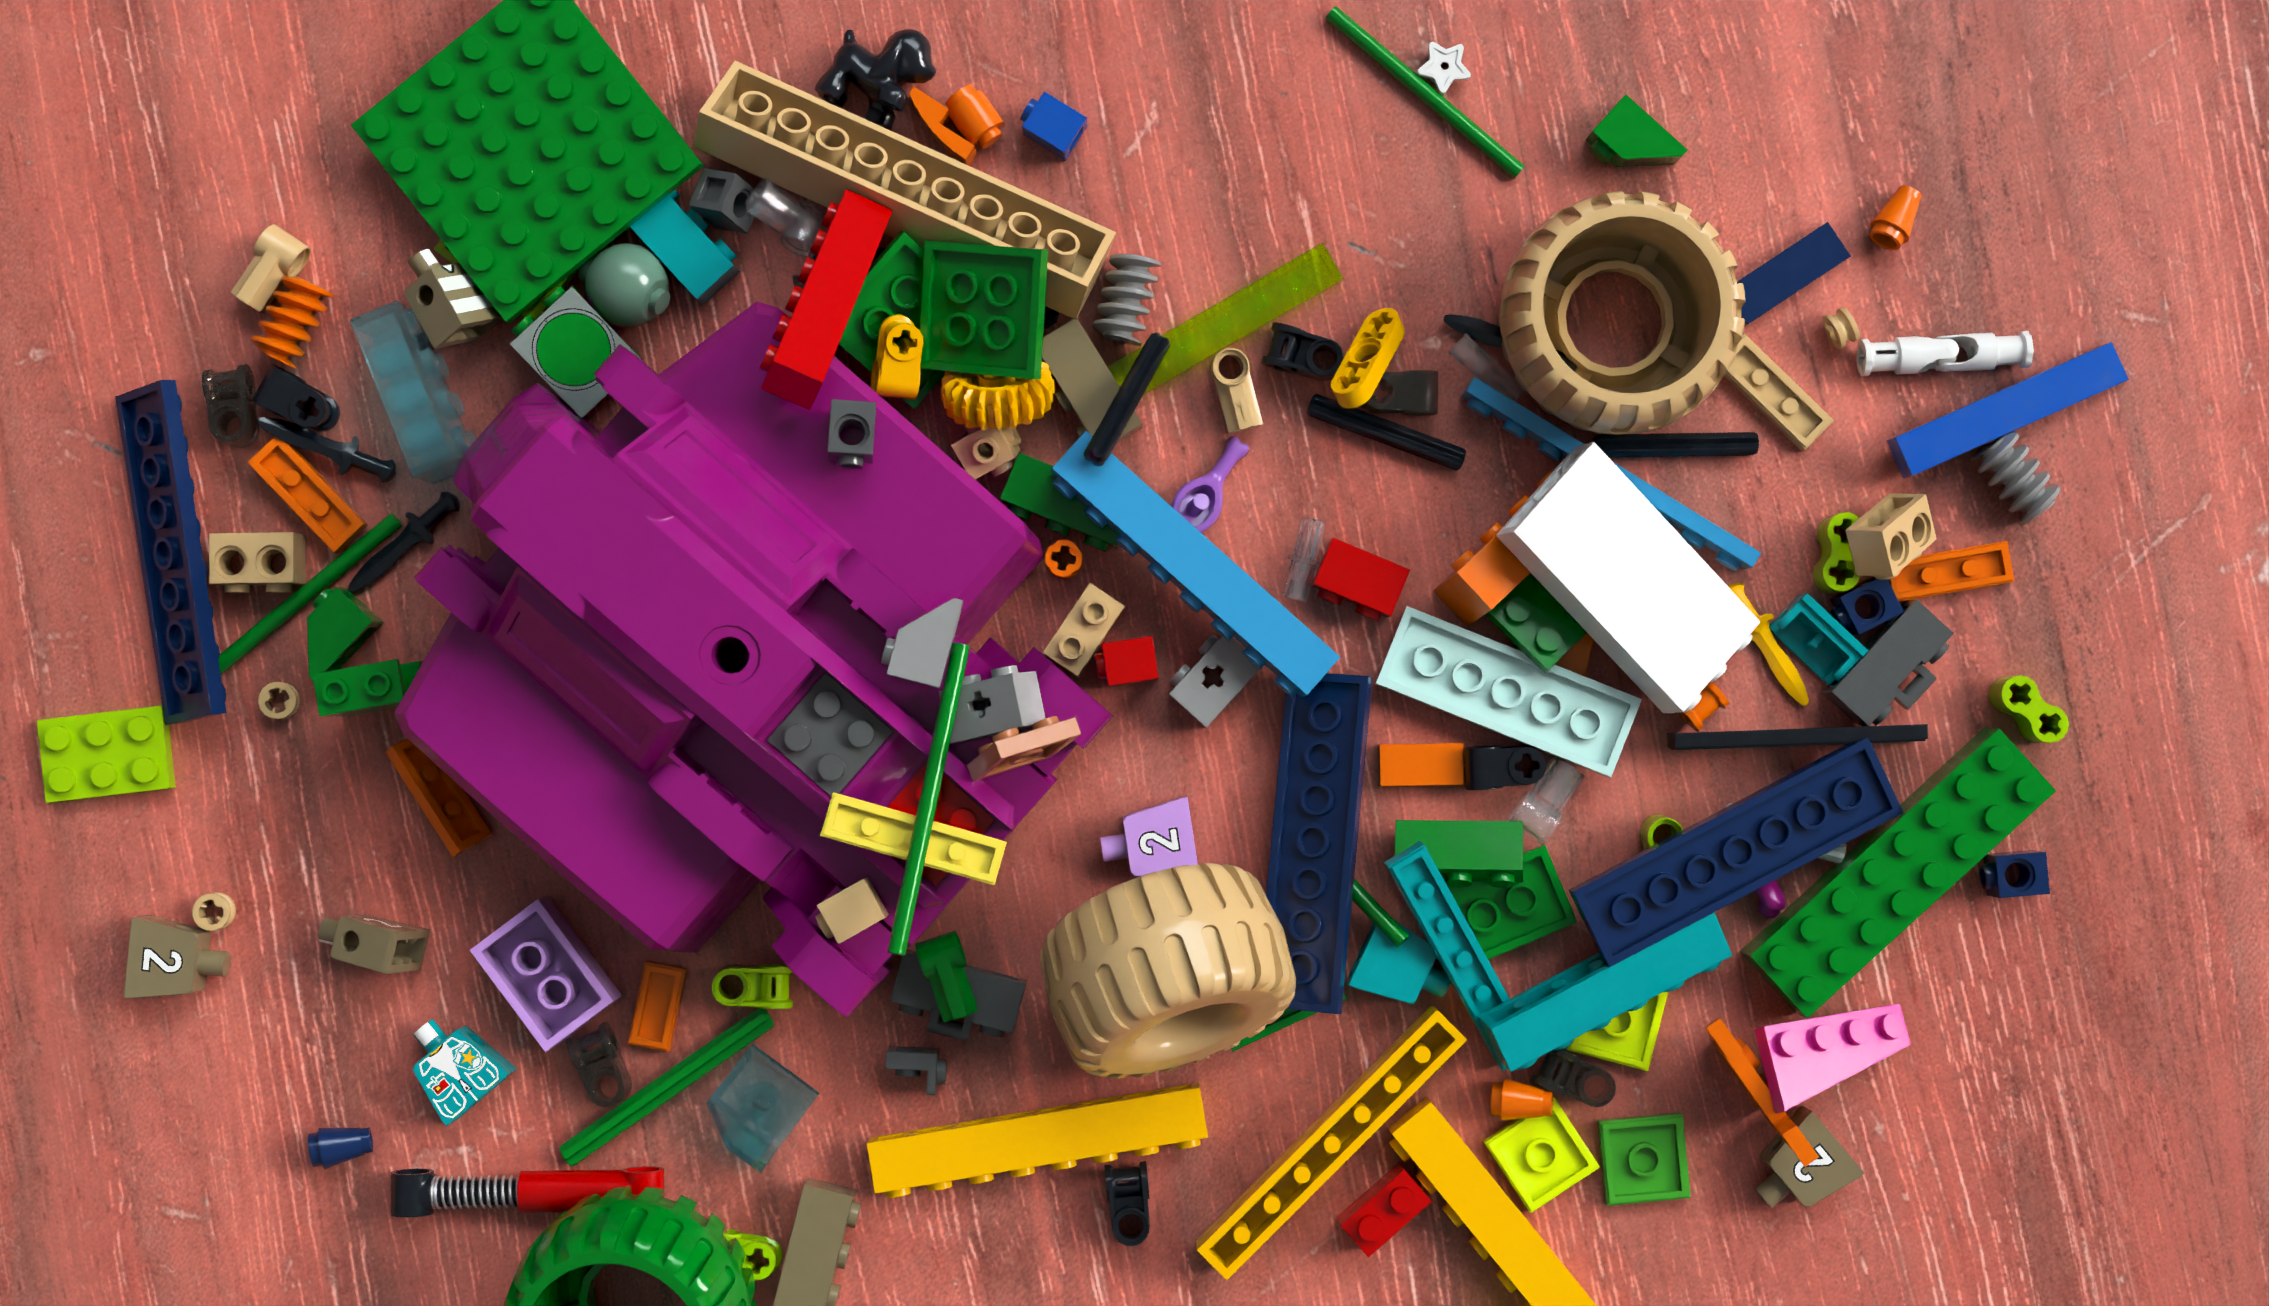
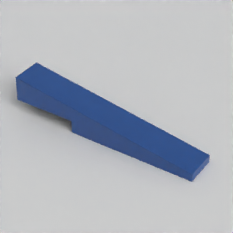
[1887,342,2129,479]

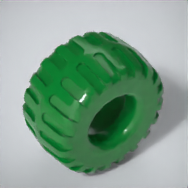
[504,1186,756,1306]

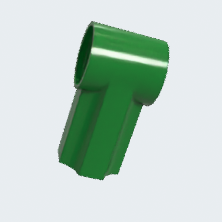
[915,930,979,1022]

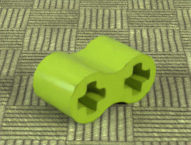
[1813,512,1860,593]
[1989,675,2069,743]

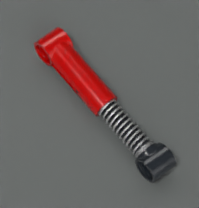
[391,1166,664,1217]

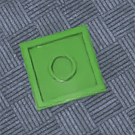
[1597,1112,1691,1206]

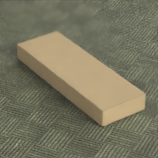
[1724,333,1834,451]

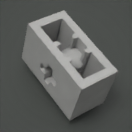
[1169,633,1259,728]
[939,665,1045,744]

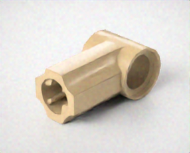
[231,224,311,314]
[1210,348,1263,433]

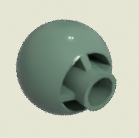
[578,243,670,328]

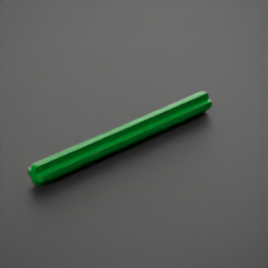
[559,1008,775,1166]

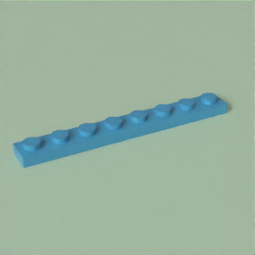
[1462,377,1761,571]

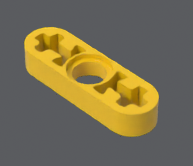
[1331,308,1405,408]

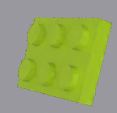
[37,705,176,803]

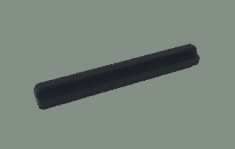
[1084,333,1170,466]
[1307,394,1466,470]
[1593,432,1759,458]

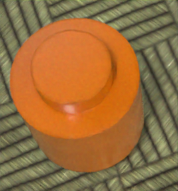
[945,84,1005,149]

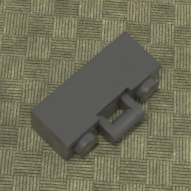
[1822,599,1954,726]
[890,949,1027,1042]

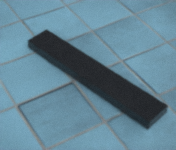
[1667,724,1928,750]

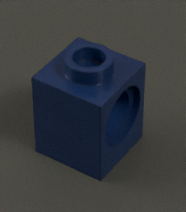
[1830,577,1904,636]
[1979,850,2050,898]

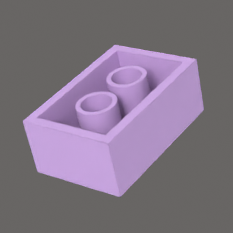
[470,896,622,1052]

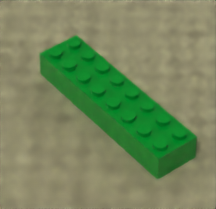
[1739,728,2056,1018]

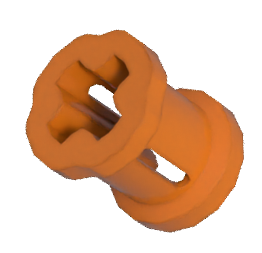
[1045,539,1083,579]
[1678,682,1730,732]

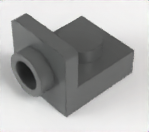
[885,1046,947,1096]

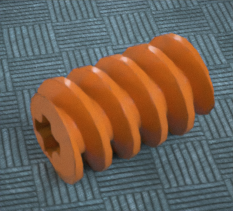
[250,276,334,369]

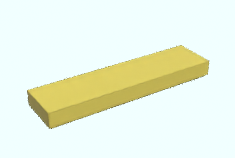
[820,792,1007,885]

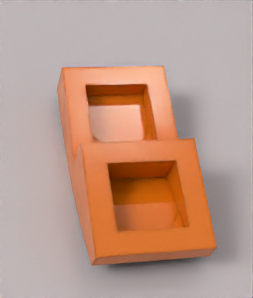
[909,87,977,166]

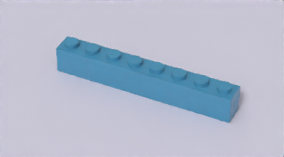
[1051,431,1340,698]

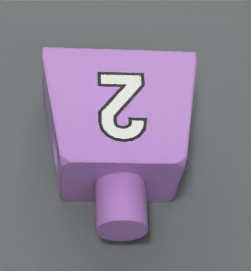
[1100,796,1198,876]

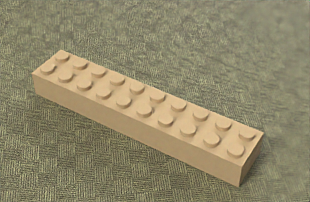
[693,61,1116,320]

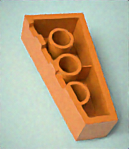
[1433,468,1555,626]

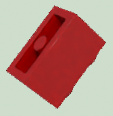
[1311,538,1410,621]
[1095,636,1159,687]
[1337,1162,1432,1258]

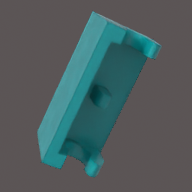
[1769,593,1868,685]

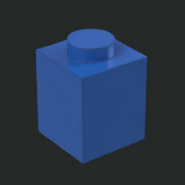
[1020,91,1087,161]

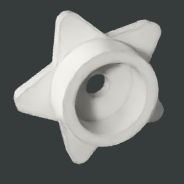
[1417,42,1471,95]

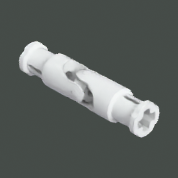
[1856,331,2034,377]

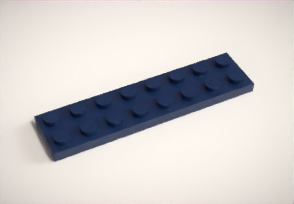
[115,380,226,725]
[1266,673,1373,1014]
[1569,737,1903,967]

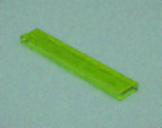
[1108,243,1344,395]

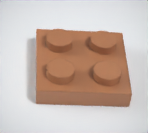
[967,716,1081,781]

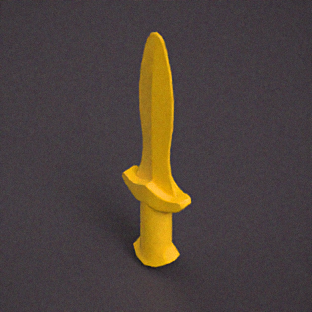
[1728,583,1809,706]

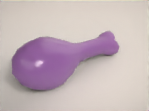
[1171,436,1249,533]

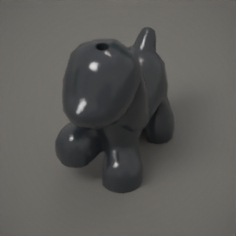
[815,29,936,131]

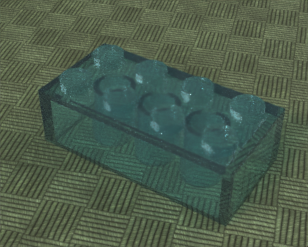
[350,301,476,484]

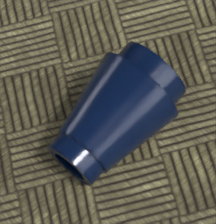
[308,1127,373,1169]

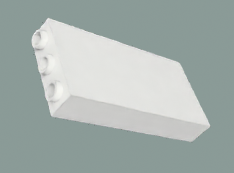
[1496,442,1760,714]

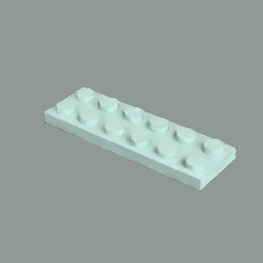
[1375,606,1642,778]

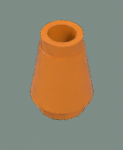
[1869,185,1922,250]
[1491,1079,1553,1121]

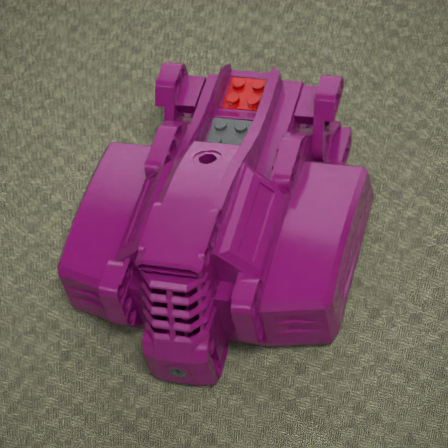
[394,302,1113,1017]

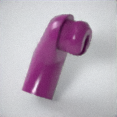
[1755,880,1786,918]

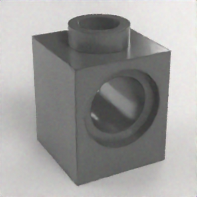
[688,168,763,234]
[828,399,876,469]

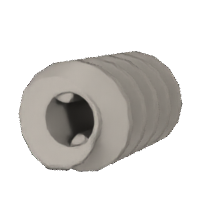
[1093,253,1162,346]
[1969,431,2061,526]

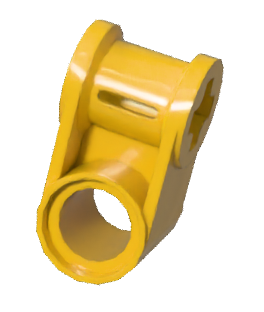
[871,314,923,399]

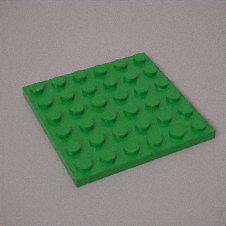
[351,0,705,323]

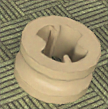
[1822,307,1860,350]
[258,682,300,719]
[192,892,236,931]

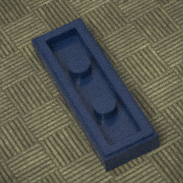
[1737,222,1851,327]

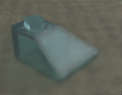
[706,1044,819,1173]

